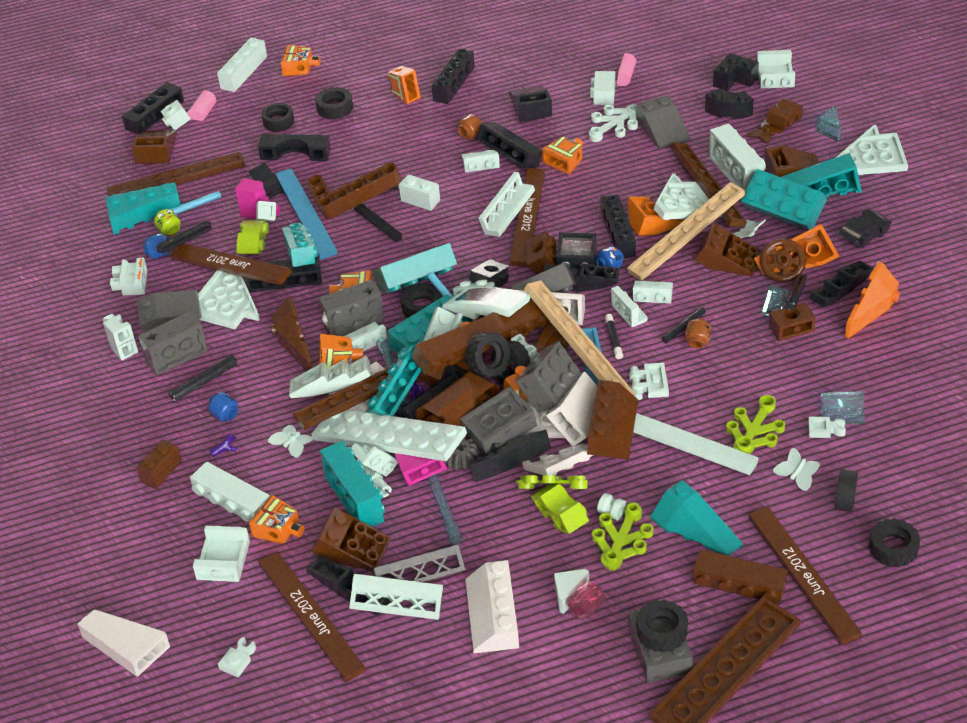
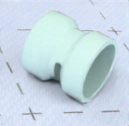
[597,493,626,521]

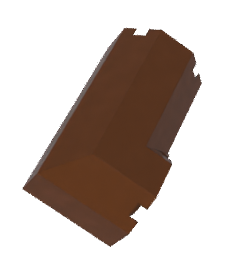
[415,371,500,426]

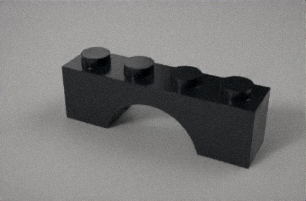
[258,134,331,161]

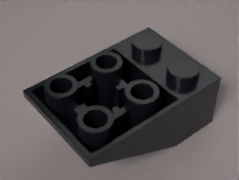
[508,85,552,122]

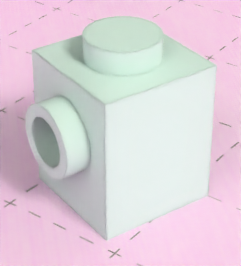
[161,100,190,130]

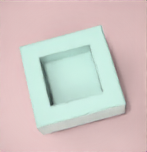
[256,201,276,221]

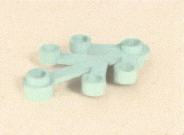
[589,104,638,142]

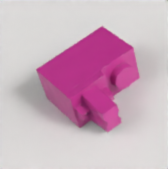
[235,178,280,220]
[394,453,447,486]

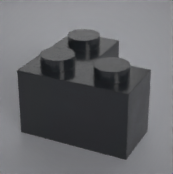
[713,53,759,91]

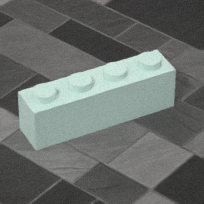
[217,38,267,92]
[190,462,270,522]

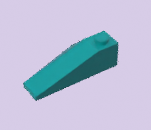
[650,480,743,556]

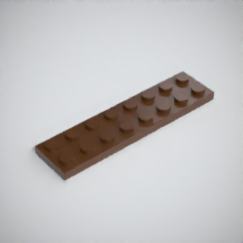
[649,596,801,723]

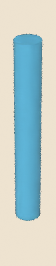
[171,191,221,214]
[427,272,453,298]

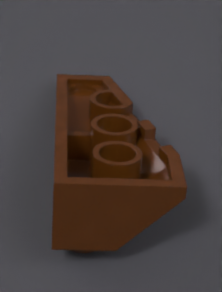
[270,296,313,371]

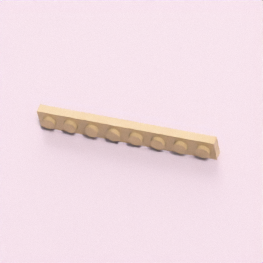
[627,182,745,281]
[524,280,635,395]

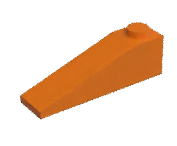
[627,196,685,236]
[754,224,840,275]
[845,262,900,338]

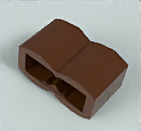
[766,98,804,130]

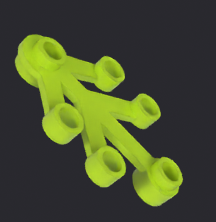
[726,395,785,454]
[516,475,588,489]
[592,502,653,570]

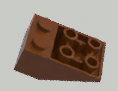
[132,130,177,164]
[765,145,820,177]
[694,223,762,277]
[311,507,391,571]

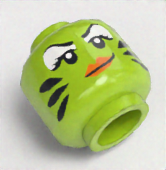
[154,209,181,235]

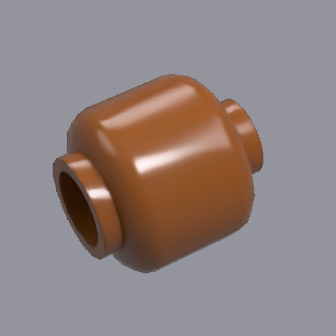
[457,114,482,140]
[684,318,712,349]

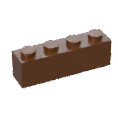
[693,549,788,605]

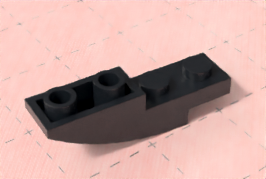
[543,263,620,291]

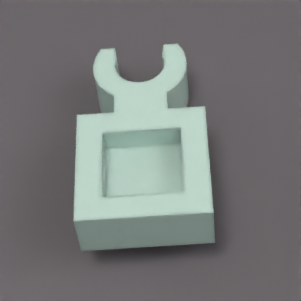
[808,417,846,438]
[218,637,256,677]

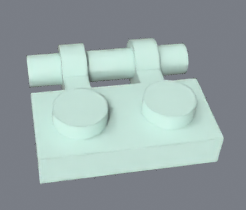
[629,363,669,400]

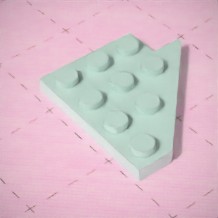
[837,125,908,175]
[654,173,722,220]
[198,270,260,330]

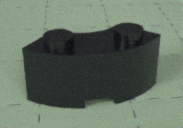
[705,88,754,119]
[839,210,892,248]

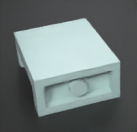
[757,50,795,88]
[193,526,250,582]

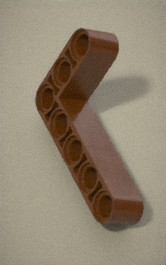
[308,163,402,219]

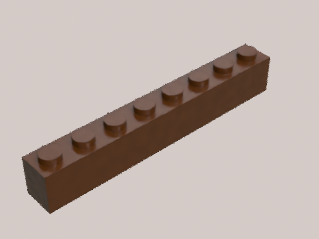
[412,298,550,375]

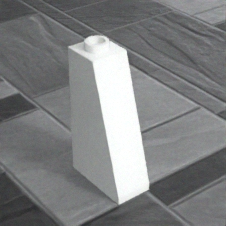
[546,371,597,446]
[78,610,170,677]

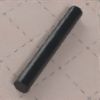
[662,307,706,344]

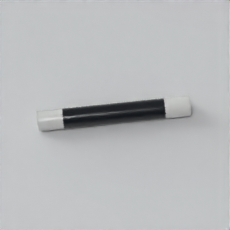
[605,314,623,359]

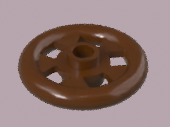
[760,238,806,283]

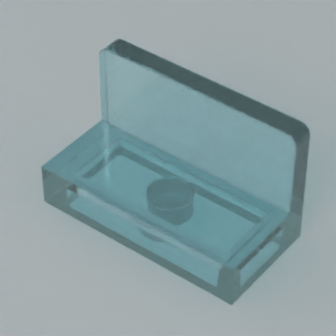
[820,391,865,424]

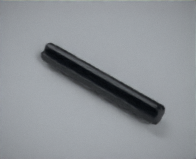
[354,203,402,242]
[156,221,212,254]
[785,273,807,310]
[169,355,238,402]

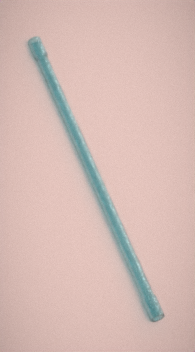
[376,338,463,544]

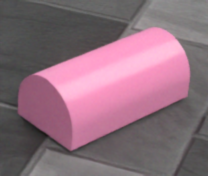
[617,53,636,86]
[187,90,216,121]

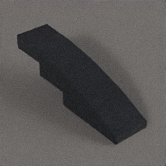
[809,261,874,307]
[469,429,551,482]
[306,555,391,616]

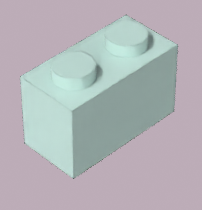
[590,71,615,105]
[399,174,440,211]

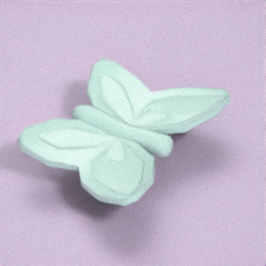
[733,219,766,238]
[268,425,313,458]
[773,448,820,491]

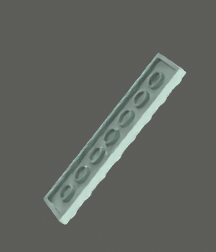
[311,410,467,461]

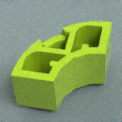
[236,220,269,255]
[531,483,589,534]

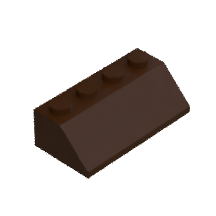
[587,380,638,460]

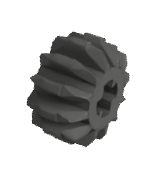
[445,437,478,471]

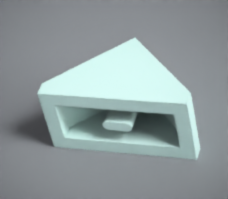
[554,569,589,614]

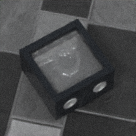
[556,232,597,269]

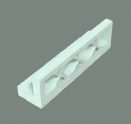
[479,172,535,237]
[349,574,443,620]

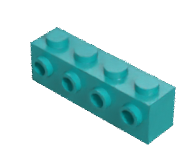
[282,223,318,267]
[366,344,421,416]

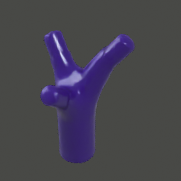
[410,382,425,400]
[209,434,237,457]

